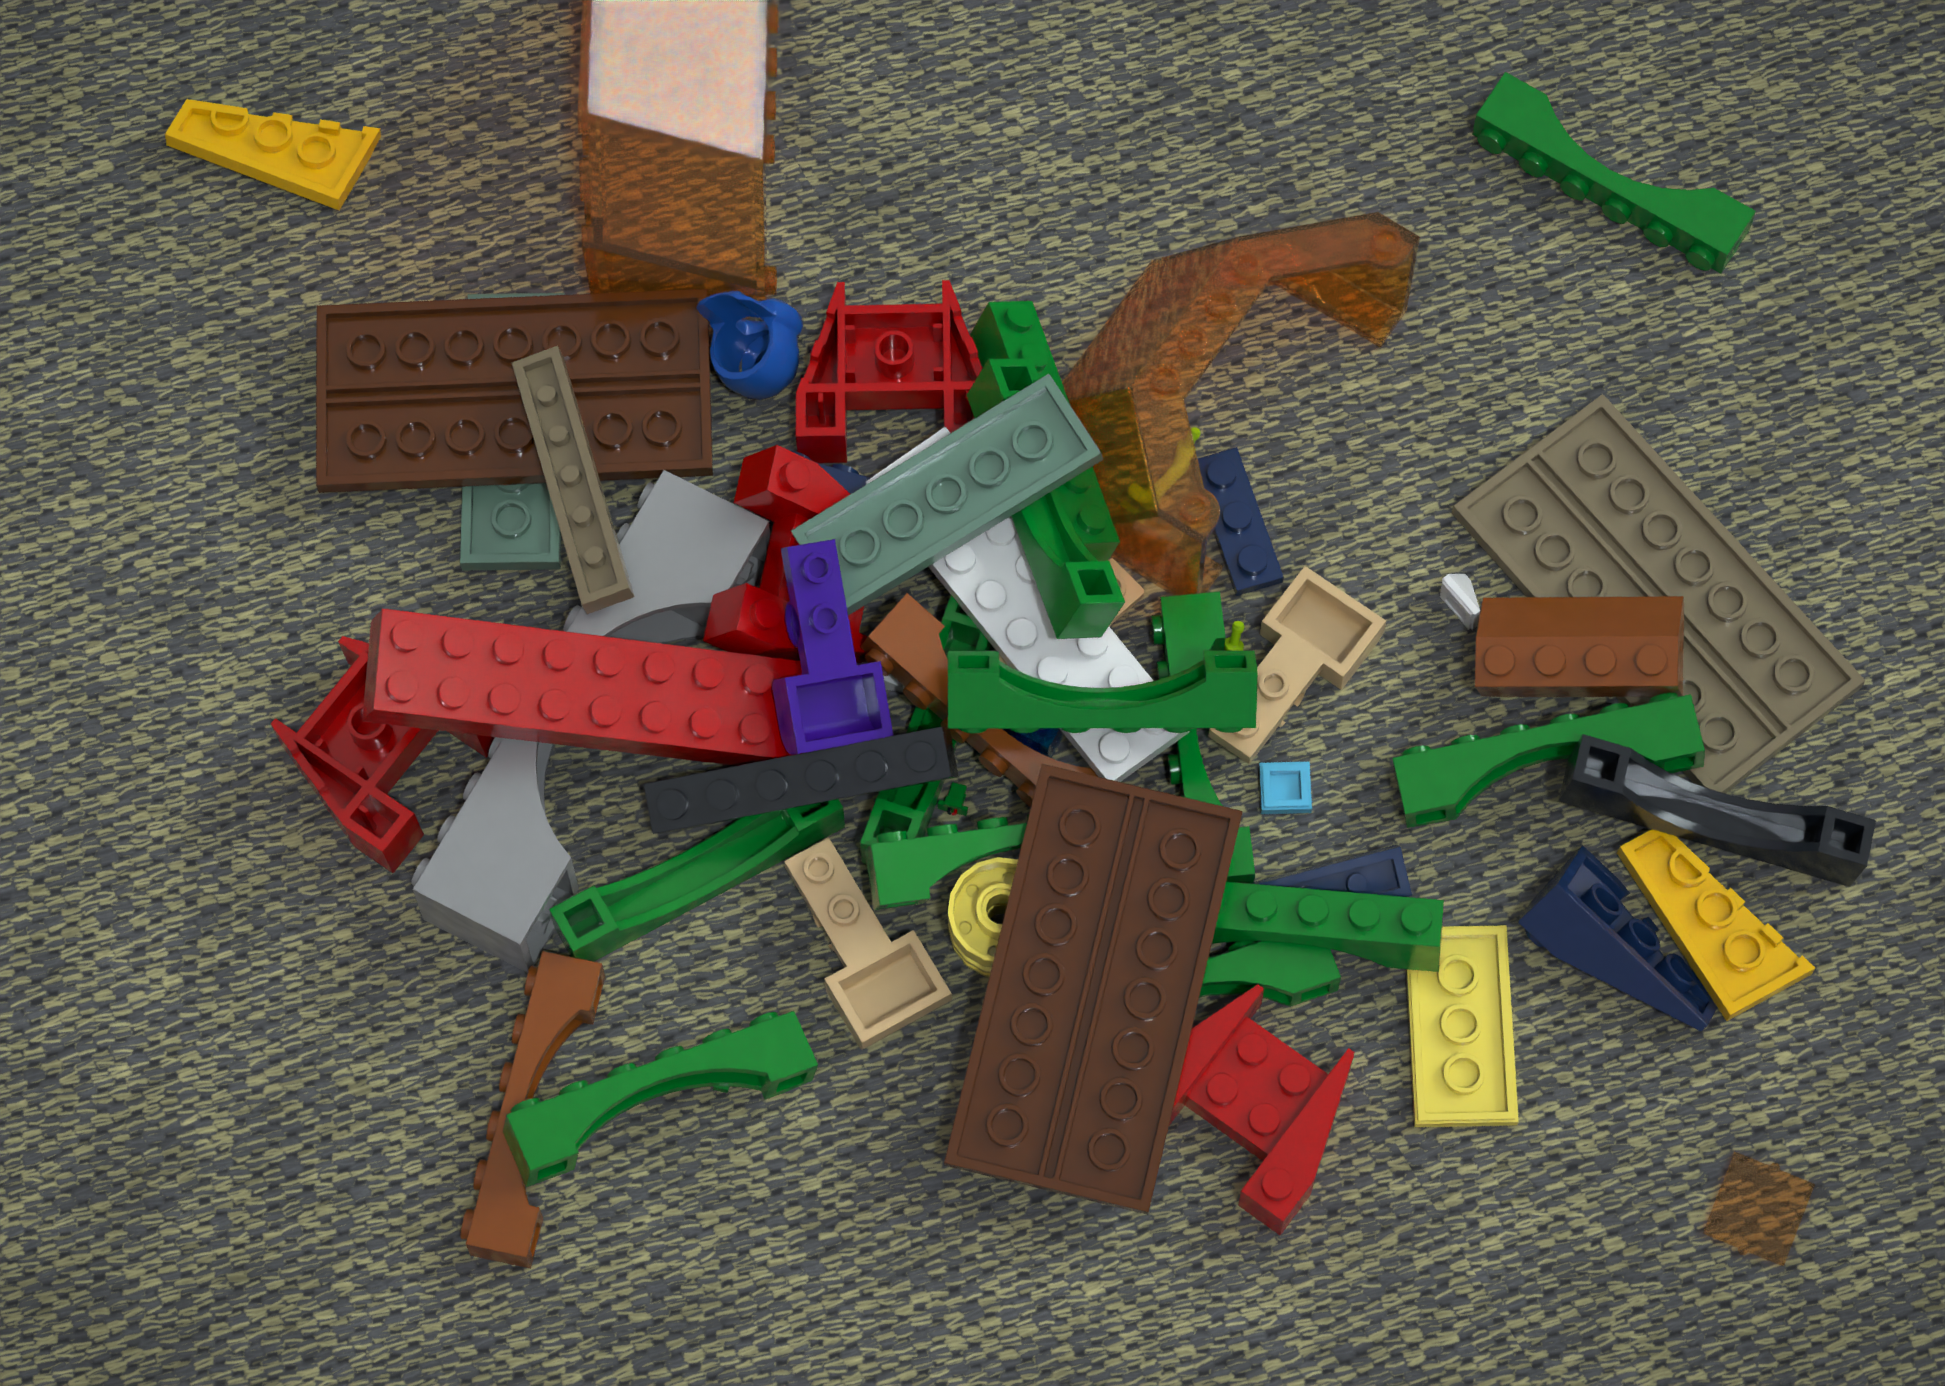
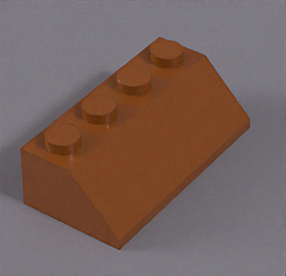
[1475,596,1684,697]

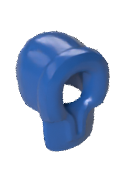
[696,291,803,400]

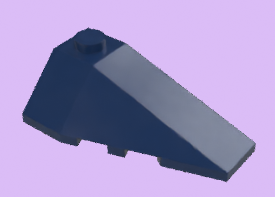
[1518,845,1717,1031]

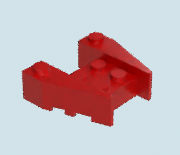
[796,280,983,463]
[703,445,867,664]
[271,636,495,873]
[1169,984,1355,1235]

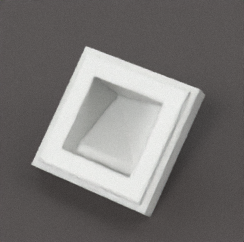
[1440,574,1480,630]

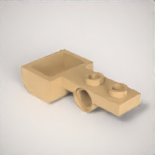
[1208,566,1386,764]
[784,837,952,1050]

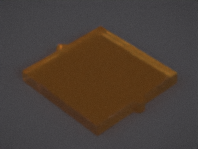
[1703,1152,1815,1266]

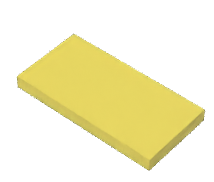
[1406,925,1519,1127]

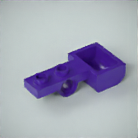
[772,539,894,755]

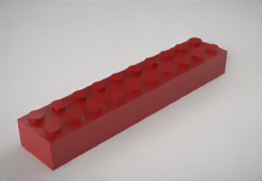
[362,608,818,766]

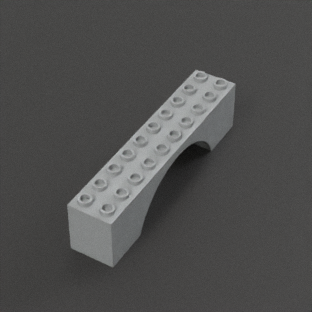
[411,470,771,973]

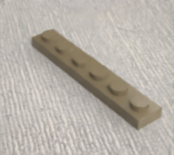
[512,345,635,614]

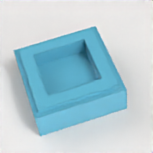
[1259,762,1312,814]

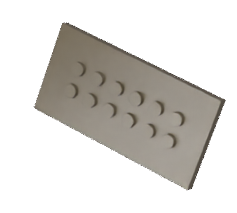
[1452,394,1865,794]

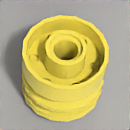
[948,857,1018,977]

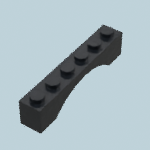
[644,727,959,834]
[1558,734,1876,887]

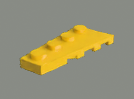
[165,99,381,211]
[1617,829,1815,1021]

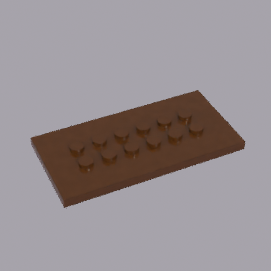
[316,289,713,493]
[944,764,1243,1215]

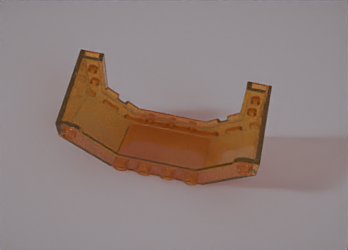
[578,0,779,301]
[1062,212,1420,596]

